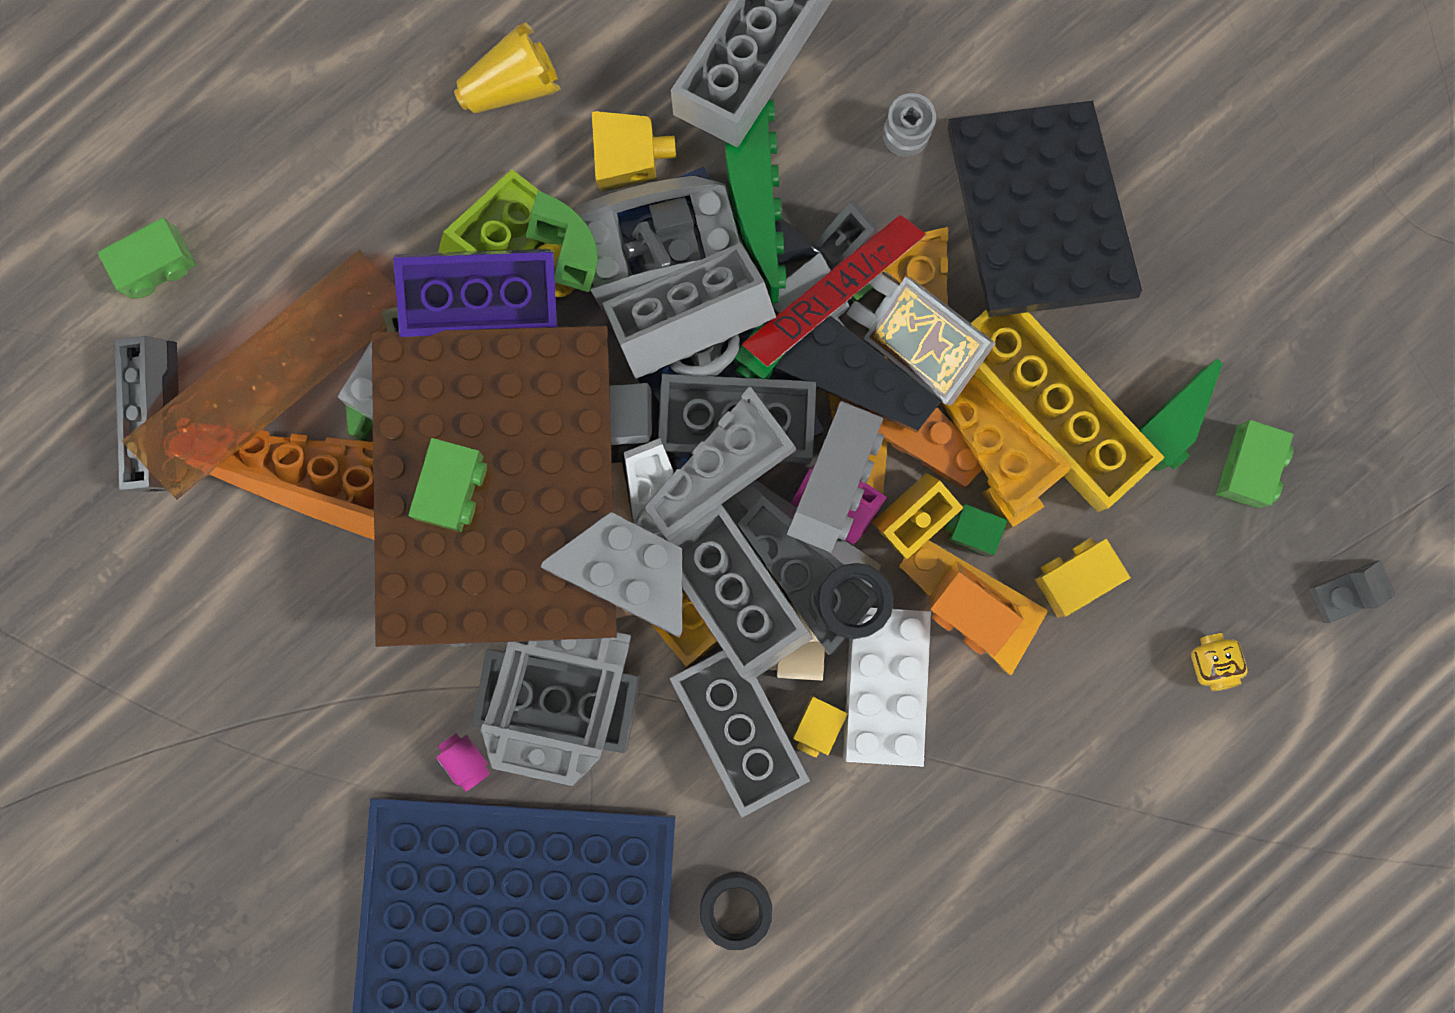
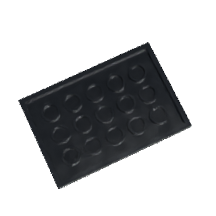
[948,100,1142,317]

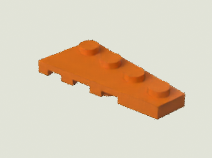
[832,356,983,488]

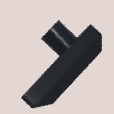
[775,218,822,265]

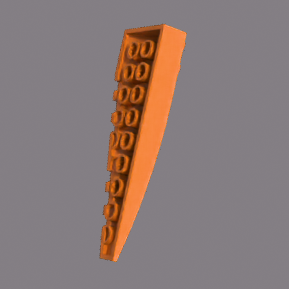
[165,422,374,540]

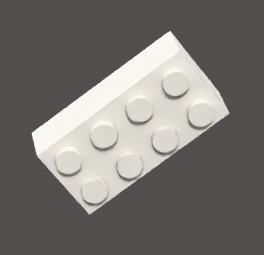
[843,608,931,767]

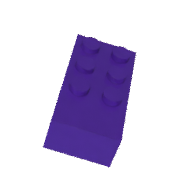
[393,249,557,337]

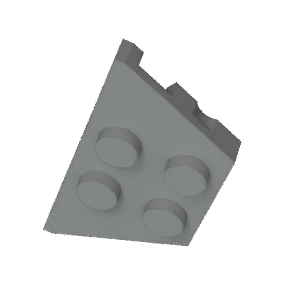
[541,512,682,637]

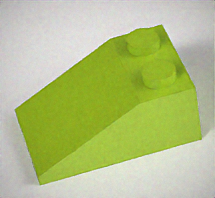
[438,169,545,253]

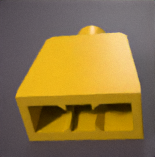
[592,111,676,191]

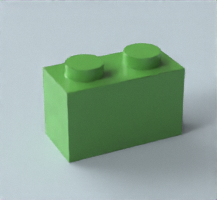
[97,217,197,299]
[1216,420,1294,509]
[408,438,487,533]

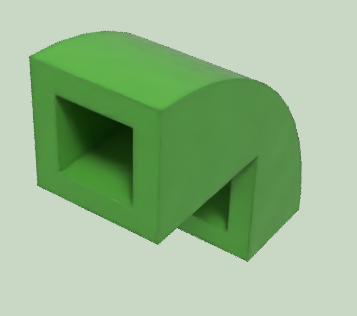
[526,191,598,292]

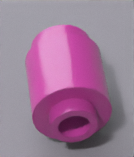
[436,733,490,792]

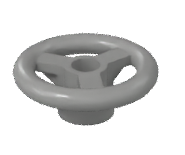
[669,334,740,377]

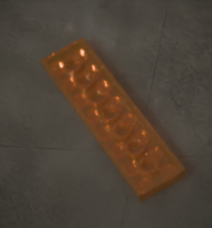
[122,250,397,500]

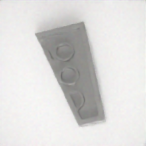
[644,386,796,541]

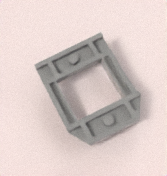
[574,176,744,312]
[480,632,631,786]

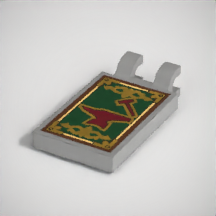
[846,272,996,405]

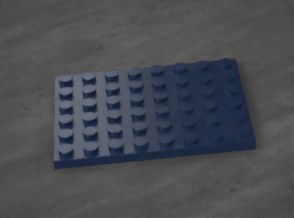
[352,797,676,1013]

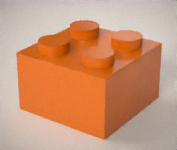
[929,561,1024,657]

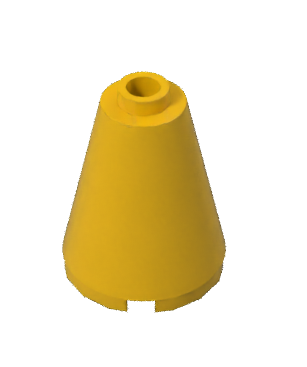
[454,22,561,114]

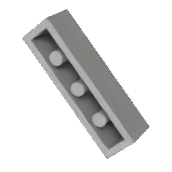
[787,401,884,552]

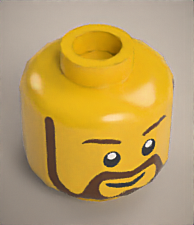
[1191,633,1248,691]

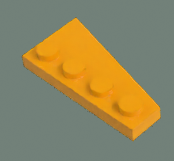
[898,540,1049,675]

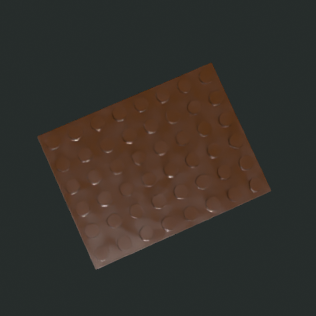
[372,326,617,647]

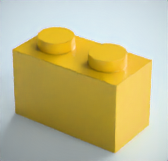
[872,473,963,559]
[1034,537,1131,617]

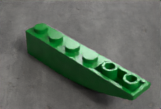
[725,99,786,303]

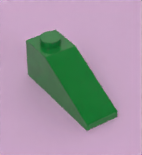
[1138,358,1223,472]

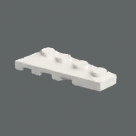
[624,438,674,540]

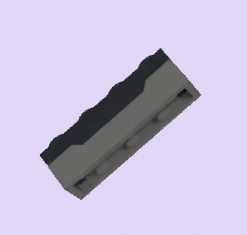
[115,336,182,492]

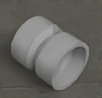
[883,93,936,157]

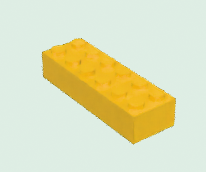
[971,309,1164,512]

